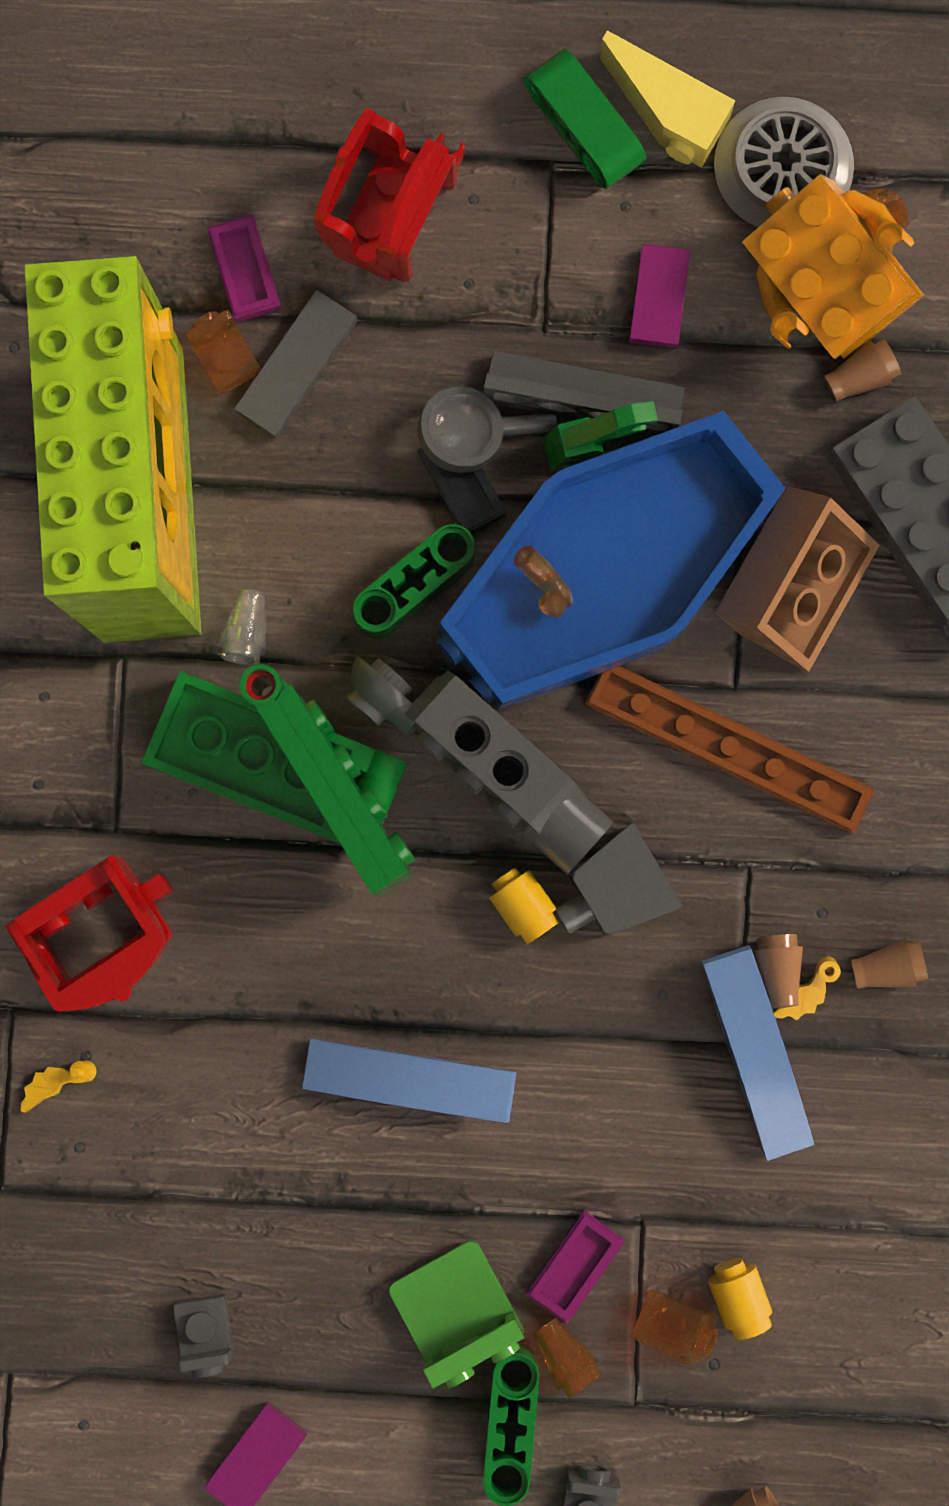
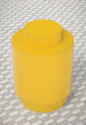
[489,867,560,945]
[708,1258,772,1340]

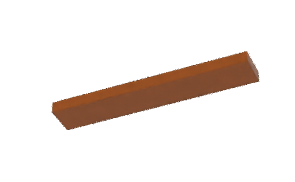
[584,666,875,835]

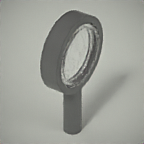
[418,386,557,473]

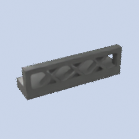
[484,351,685,435]

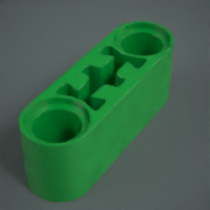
[524,49,647,190]
[353,524,475,639]
[483,1344,539,1506]

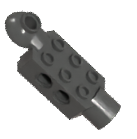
[345,656,614,874]

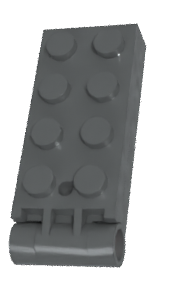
[827,396,949,642]

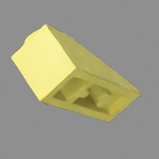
[600,31,735,168]

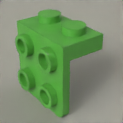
[389,1240,525,1389]

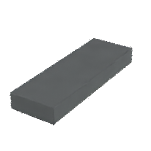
[234,290,358,439]

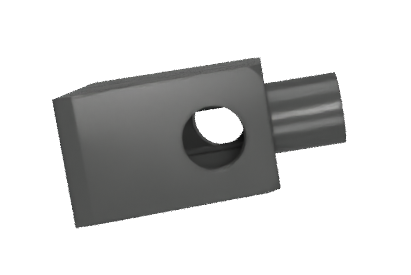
[555,823,683,936]

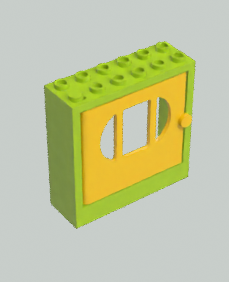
[25,256,202,643]

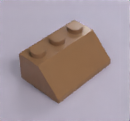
[715,486,880,672]

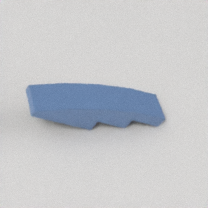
[701,945,815,1161]
[302,1039,517,1123]

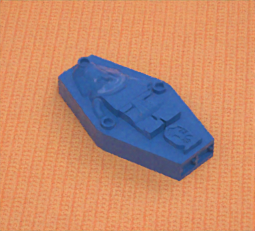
[437,411,786,711]

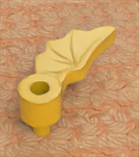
[773,956,841,1020]
[21,1060,96,1113]

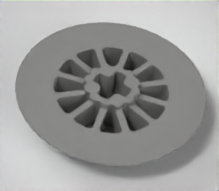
[714,97,854,227]

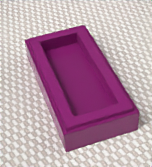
[207,214,282,323]
[629,244,691,349]
[526,1209,625,1325]
[204,1401,308,1506]

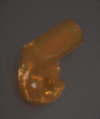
[513,546,573,618]

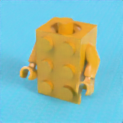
[742,174,925,359]

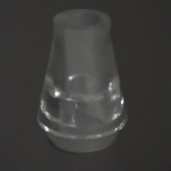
[218,589,267,666]

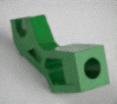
[543,401,658,471]

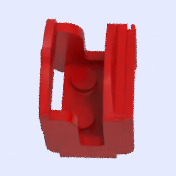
[314,108,465,282]
[4,854,174,1012]

